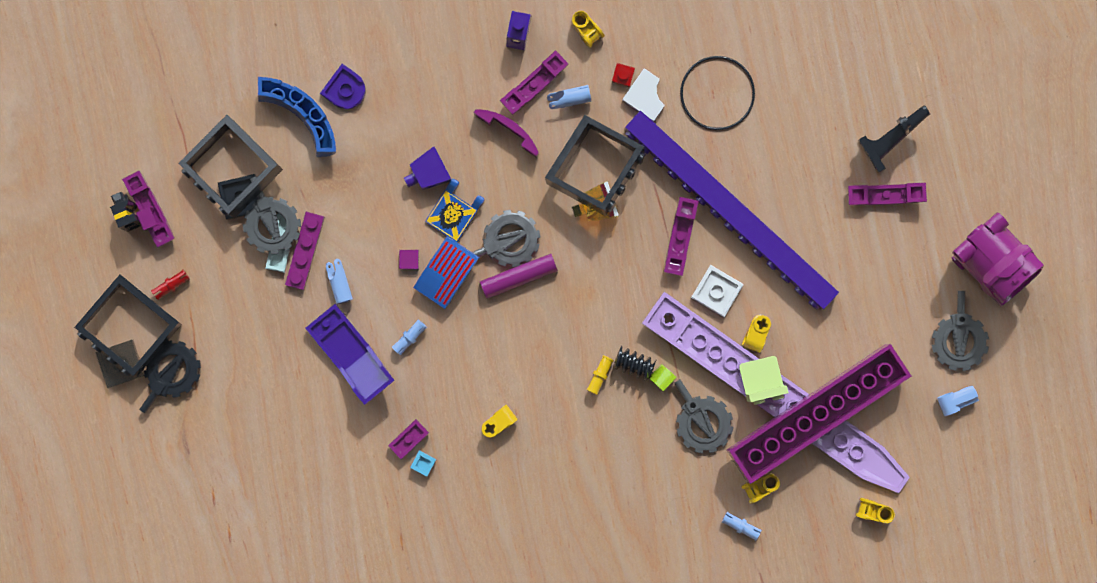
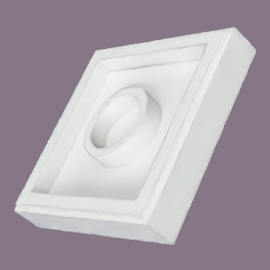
[691,265,744,317]

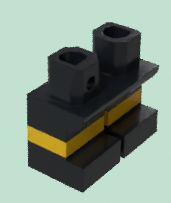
[110,192,141,232]

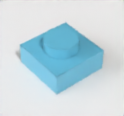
[410,450,436,476]

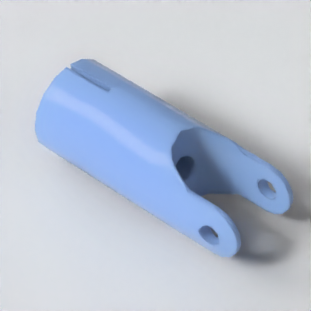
[547,85,592,109]
[326,259,353,304]

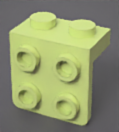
[739,356,789,405]

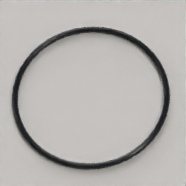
[680,56,755,130]

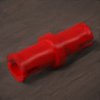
[151,269,190,300]

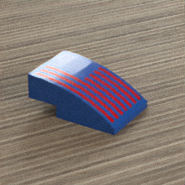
[413,236,479,309]

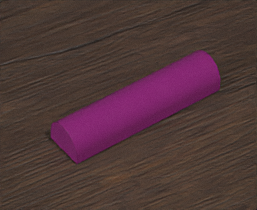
[480,254,558,299]

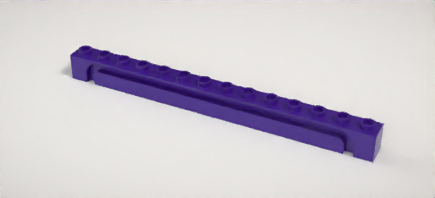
[624,110,839,310]

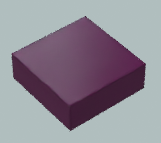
[399,250,419,269]

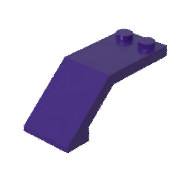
[305,304,395,405]

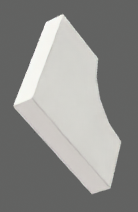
[622,68,665,122]

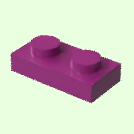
[388,419,429,459]

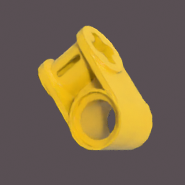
[571,11,605,48]
[742,315,771,353]
[482,404,518,438]
[741,473,780,504]
[855,497,895,523]

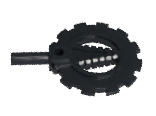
[139,340,201,413]

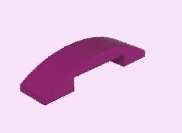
[500,50,569,115]
[473,109,539,158]
[122,170,175,247]
[848,182,927,205]
[664,197,698,276]

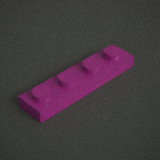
[285,211,325,290]

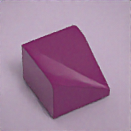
[136,207,156,231]

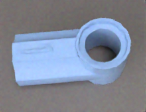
[937,386,979,416]

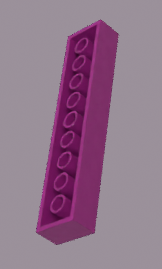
[726,344,912,484]

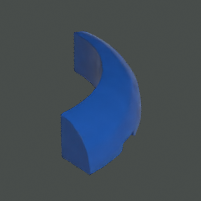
[258,77,336,157]

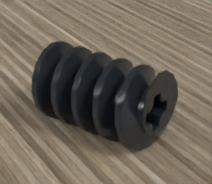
[614,345,657,381]

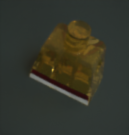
[571,181,619,222]

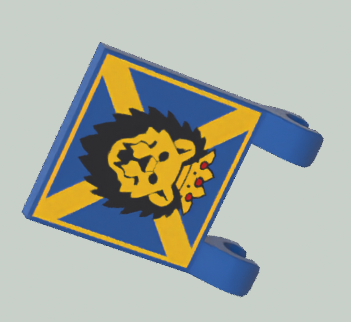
[425,179,485,242]

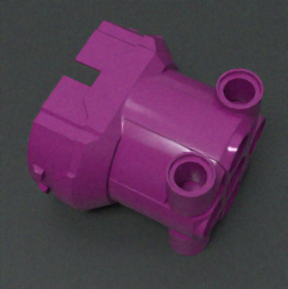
[951,212,1044,307]

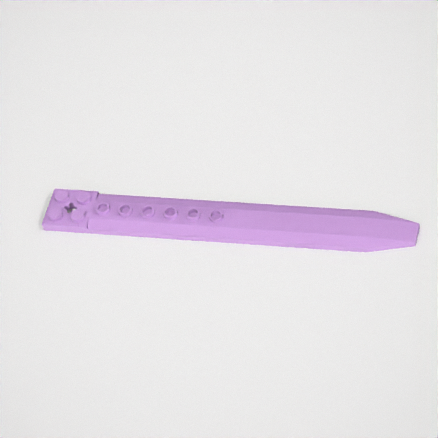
[642,292,910,493]

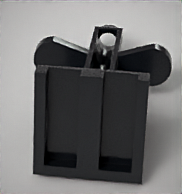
[858,105,931,173]

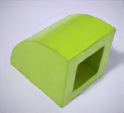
[649,364,676,391]

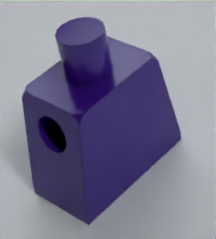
[506,11,532,51]
[404,146,451,190]

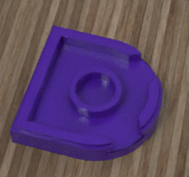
[320,63,366,109]

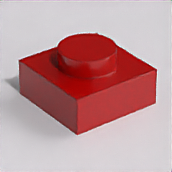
[612,63,635,87]

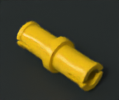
[587,355,614,395]

